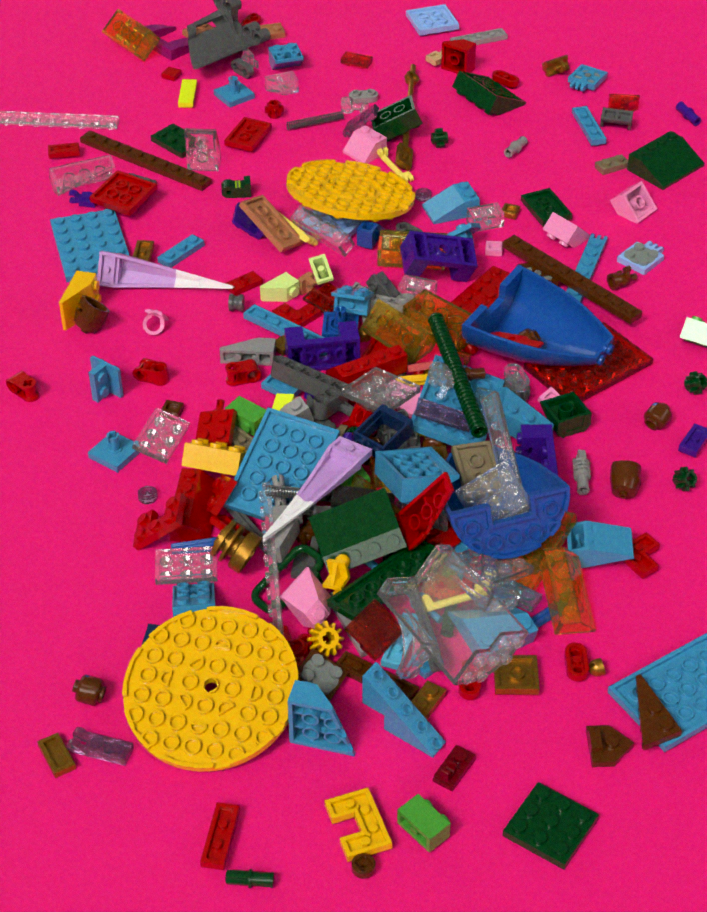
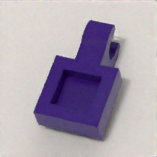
[69,190,96,208]

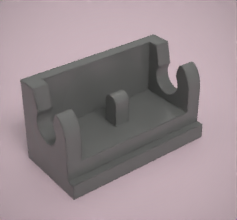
[600,107,634,131]

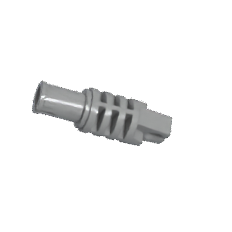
[573,449,591,495]

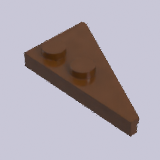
[636,674,682,751]

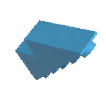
[362,662,446,758]

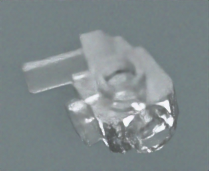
[428,361,455,400]

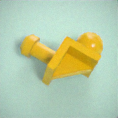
[322,554,350,595]

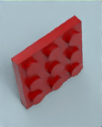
[89,170,158,216]

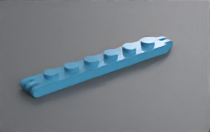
[566,233,608,302]

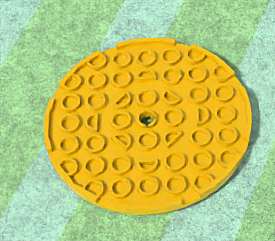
[286,159,415,222]
[122,606,299,772]

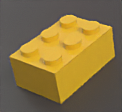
[181,438,247,476]

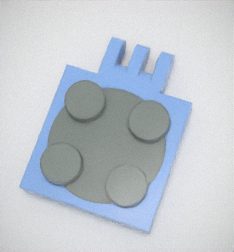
[617,241,664,275]

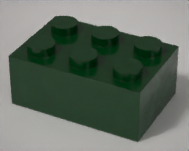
[370,95,423,142]

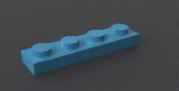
[572,106,606,146]

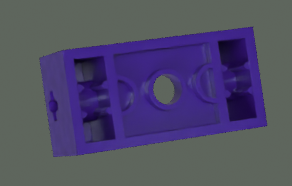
[400,230,478,282]
[284,321,360,371]
[515,424,558,475]

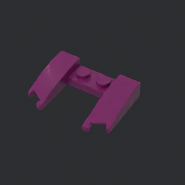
[134,24,189,61]

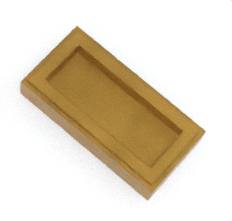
[37,733,76,778]

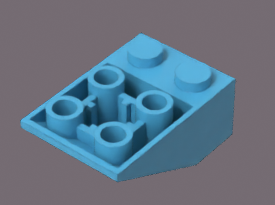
[567,521,634,570]
[172,581,216,617]

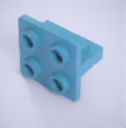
[331,285,374,316]
[88,356,123,403]

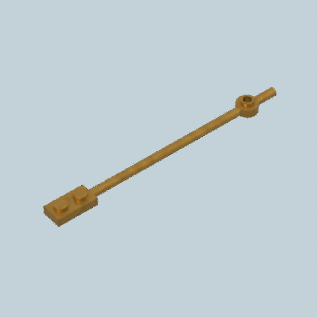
[395,64,420,171]

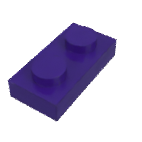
[678,423,707,458]

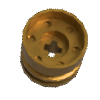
[210,519,263,574]

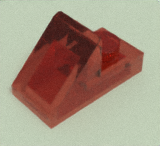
[608,94,640,111]

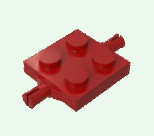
[196,399,237,446]

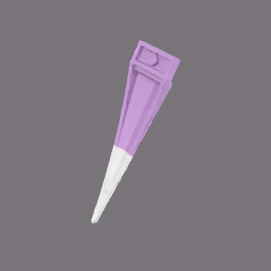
[97,251,234,289]
[263,436,372,542]

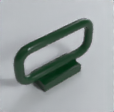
[251,545,324,614]

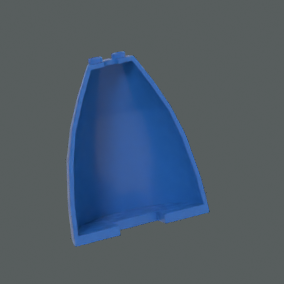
[462,264,615,366]
[444,446,570,559]

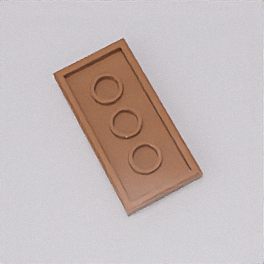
[239,195,304,253]

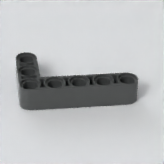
[271,355,351,420]

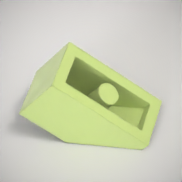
[309,254,334,285]
[260,272,300,302]

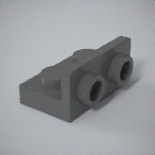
[366,271,400,298]

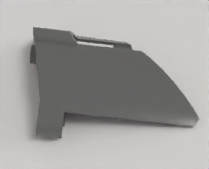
[187,0,271,69]

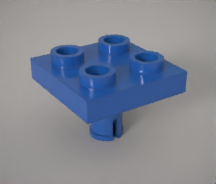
[322,306,359,338]

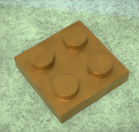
[493,655,539,695]

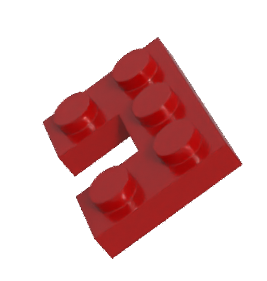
[133,492,187,551]

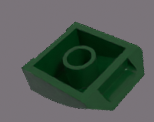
[540,391,592,438]

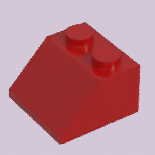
[441,39,476,74]

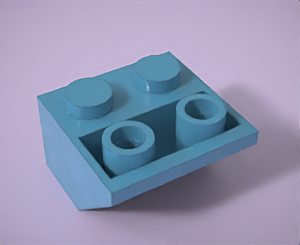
[268,43,304,70]

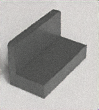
[291,536,320,579]

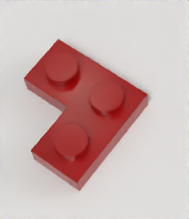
[272,303,321,327]
[206,475,237,516]
[623,532,660,579]

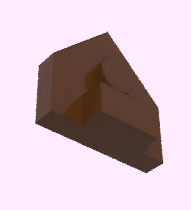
[586,725,634,767]

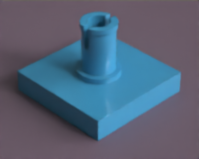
[214,76,255,107]
[88,431,142,473]

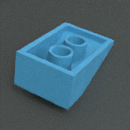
[422,181,480,225]

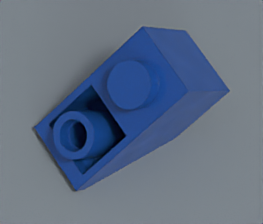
[357,220,385,249]

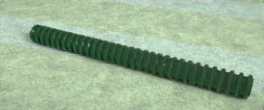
[428,313,488,438]

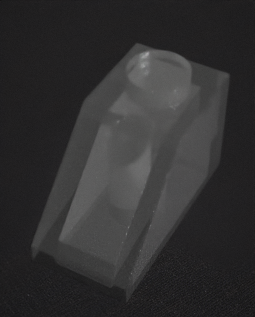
[265,71,299,95]

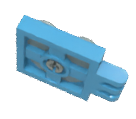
[568,64,608,92]

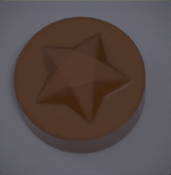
[352,853,376,879]

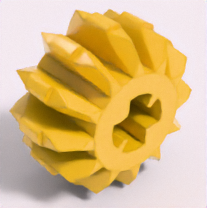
[307,621,344,657]

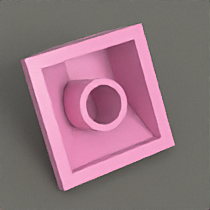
[280,567,331,629]

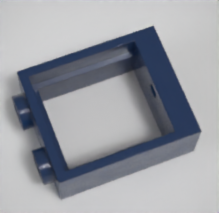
[353,404,414,457]

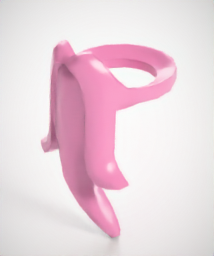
[143,309,168,335]

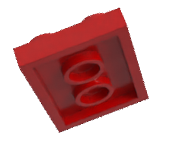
[224,117,272,152]

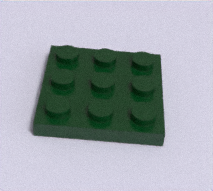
[502,782,599,870]

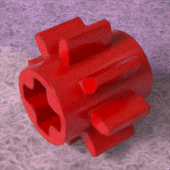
[265,100,284,119]

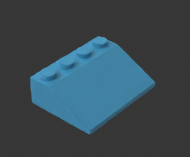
[375,447,460,504]

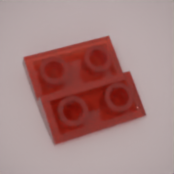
[302,282,337,313]
[345,599,405,661]

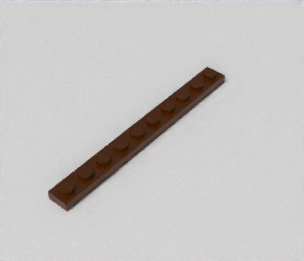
[80,131,212,191]
[502,235,643,324]

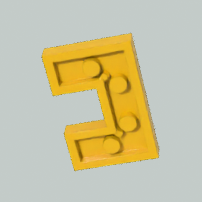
[324,787,392,862]

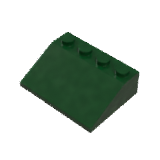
[452,70,526,115]
[627,131,705,190]
[309,487,407,573]

